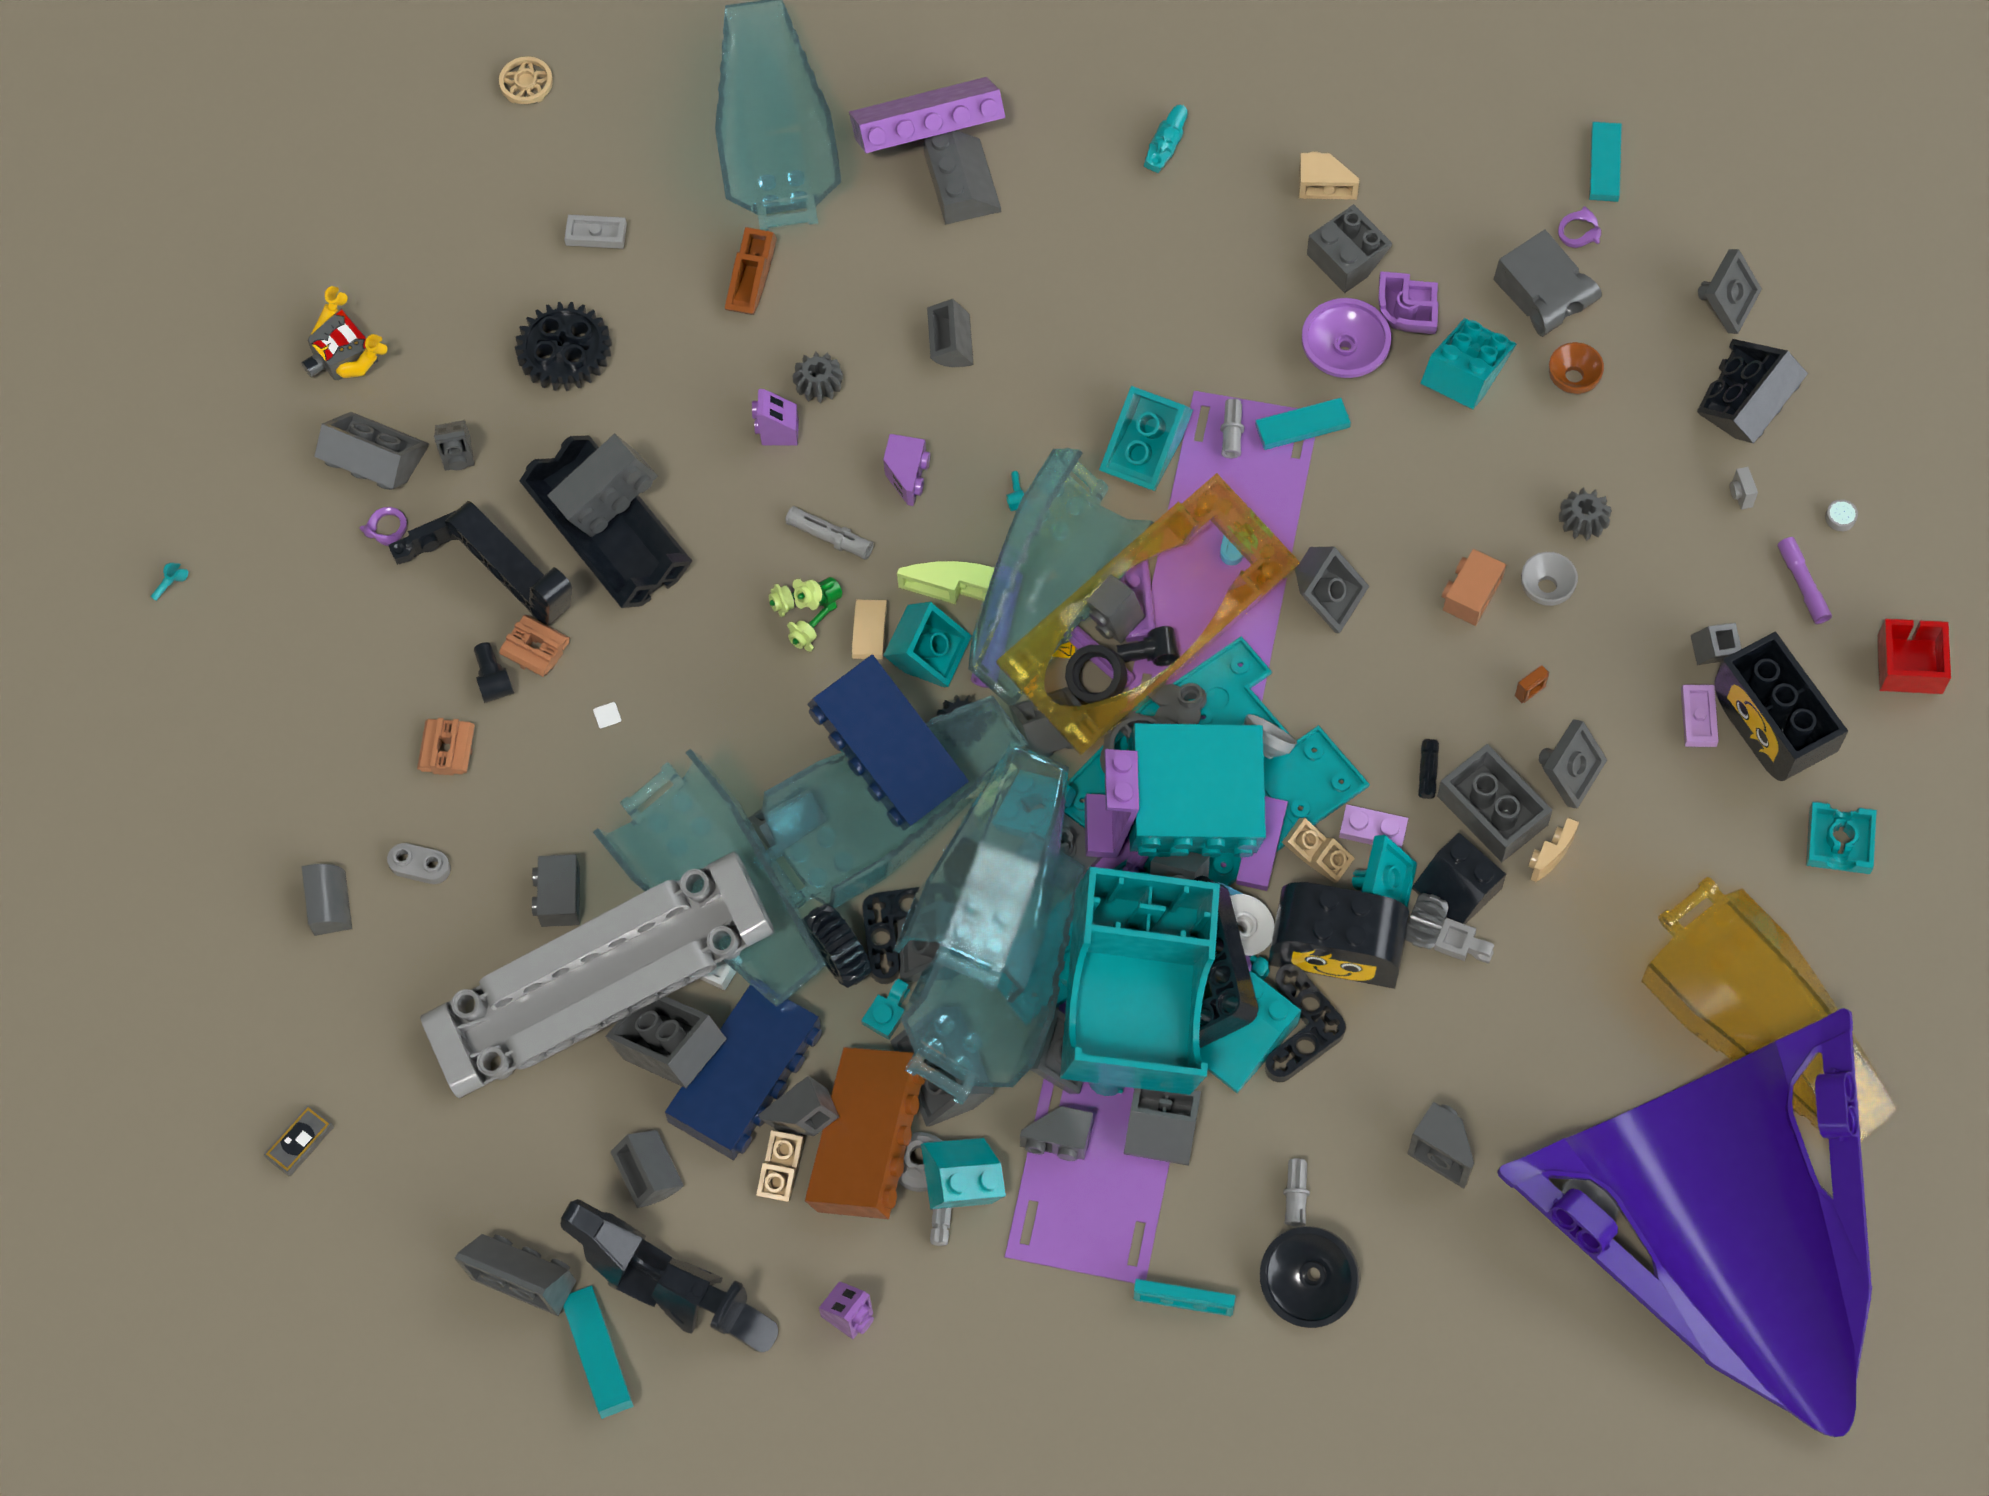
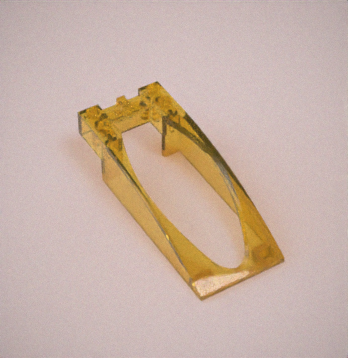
[995,473,1300,755]

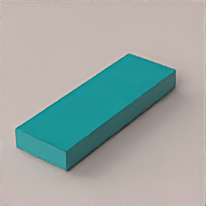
[1589,122,1622,202]
[1255,398,1351,450]
[1133,1279,1236,1317]

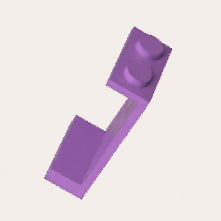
[1084,749,1139,858]

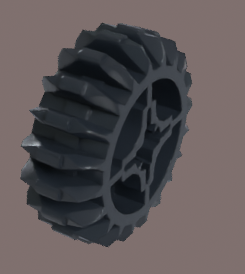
[803,904,871,988]

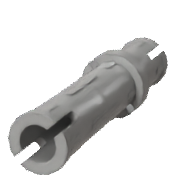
[785,506,874,560]

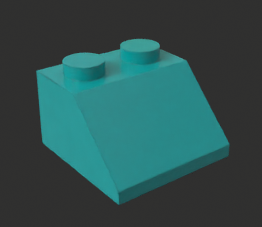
[883,602,972,688]
[921,1138,1006,1210]

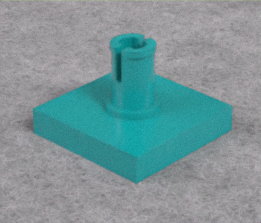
[1352,835,1417,908]

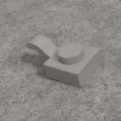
[1434,918,1494,963]

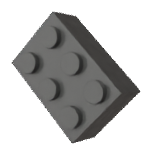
[547,433,658,537]
[1437,744,1553,863]
[605,996,726,1088]

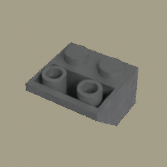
[1307,204,1392,293]
[1124,1088,1201,1166]

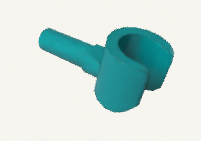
[1006,471,1025,511]
[150,563,188,601]
[1249,955,1270,981]

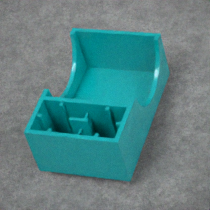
[1060,866,1220,1095]

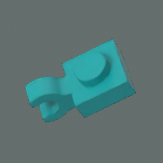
[861,978,910,1040]

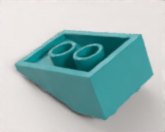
[1099,386,1193,491]
[1200,971,1301,1093]

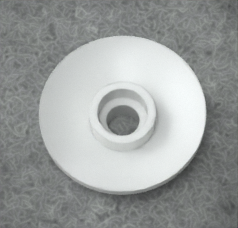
[1230,894,1275,956]

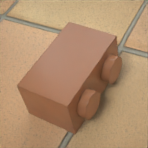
[1441,549,1506,626]

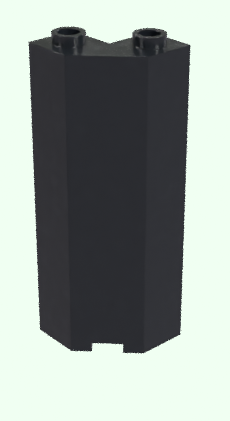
[519,435,692,608]

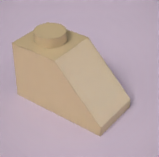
[1299,152,1359,200]

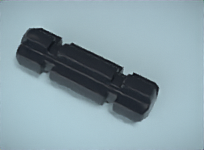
[1418,739,1439,799]

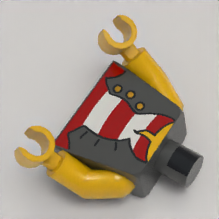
[301,286,387,380]

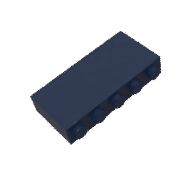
[807,654,969,831]
[665,979,822,1161]

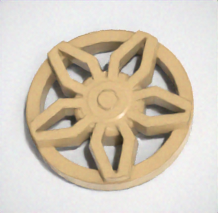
[499,57,553,104]

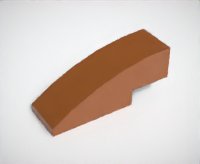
[725,227,777,315]

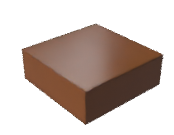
[1515,665,1549,703]

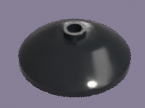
[1260,1226,1360,1328]

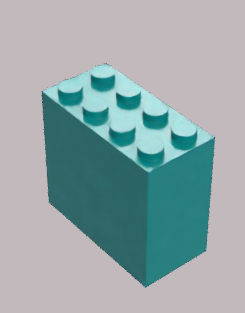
[1128,723,1266,858]

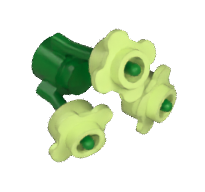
[769,577,842,652]

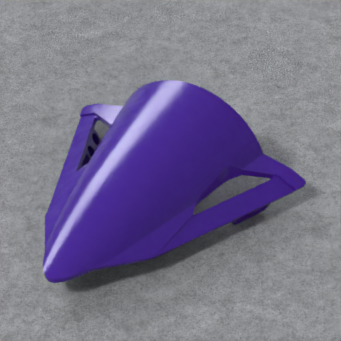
[1497,1008,1872,1437]

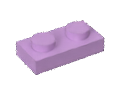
[1681,685,1719,747]
[1339,804,1408,849]

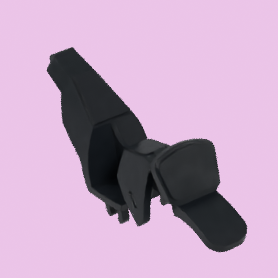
[560,1199,778,1352]

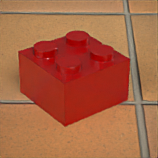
[1877,619,1951,694]

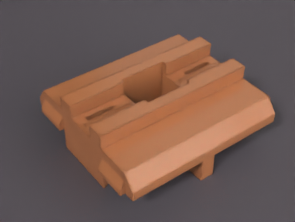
[499,615,570,677]
[417,718,475,776]

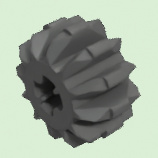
[792,351,843,403]
[1559,487,1612,541]
[1405,893,1449,949]

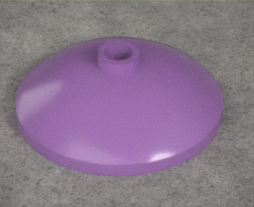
[1302,298,1391,378]

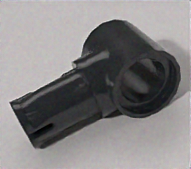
[1116,626,1180,666]
[474,642,514,703]

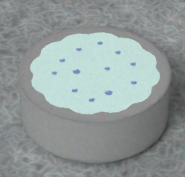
[1825,499,1858,531]

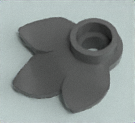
[1148,683,1207,724]

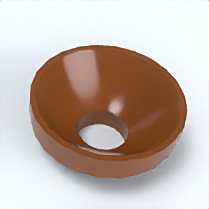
[1549,342,1604,394]

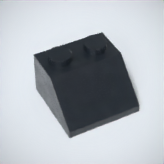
[1412,833,1506,924]

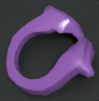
[1558,206,1601,248]
[359,507,407,546]

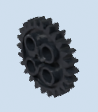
[515,302,612,391]

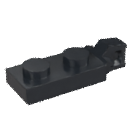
[388,511,458,565]

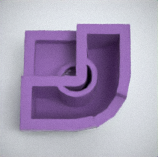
[1378,271,1438,334]

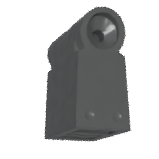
[1493,229,1602,337]

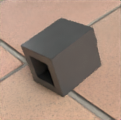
[1690,623,1742,665]

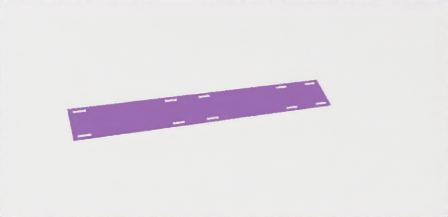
[1005,391,1315,1283]

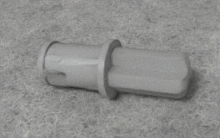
[1220,399,1244,459]
[1283,1158,1310,1226]

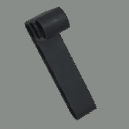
[445,501,572,626]
[1194,876,1258,1048]

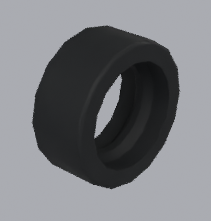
[1065,644,1128,705]

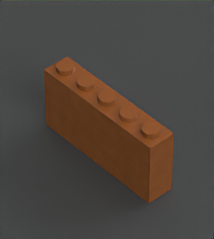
[805,1047,927,1219]

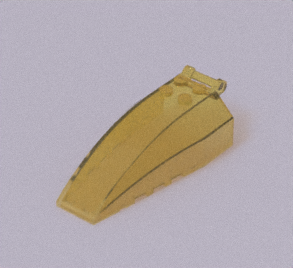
[1641,877,1896,1141]

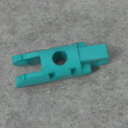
[1143,104,1188,173]

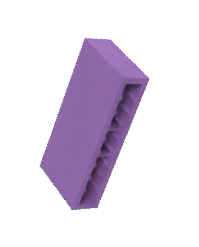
[849,77,1005,153]

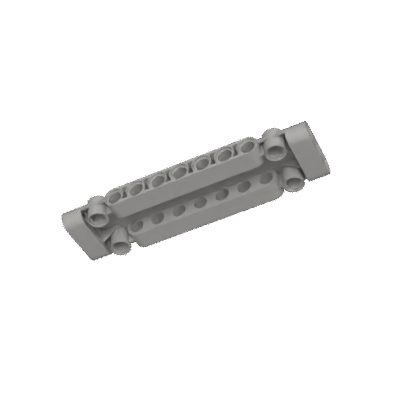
[420,851,775,1098]

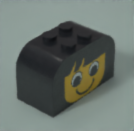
[1715,631,1848,781]
[1268,882,1409,989]

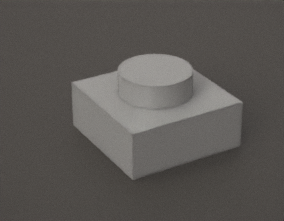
[1730,467,1758,510]

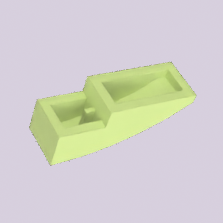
[897,561,996,604]

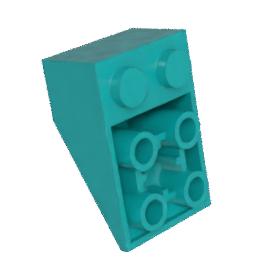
[1420,318,1517,409]

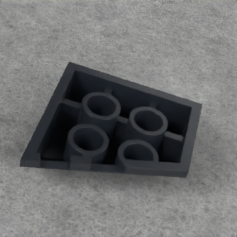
[1697,339,1808,443]

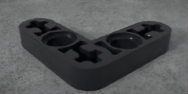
[862,884,954,984]
[1265,964,1346,1082]

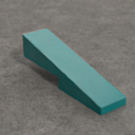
[563,1285,634,1419]

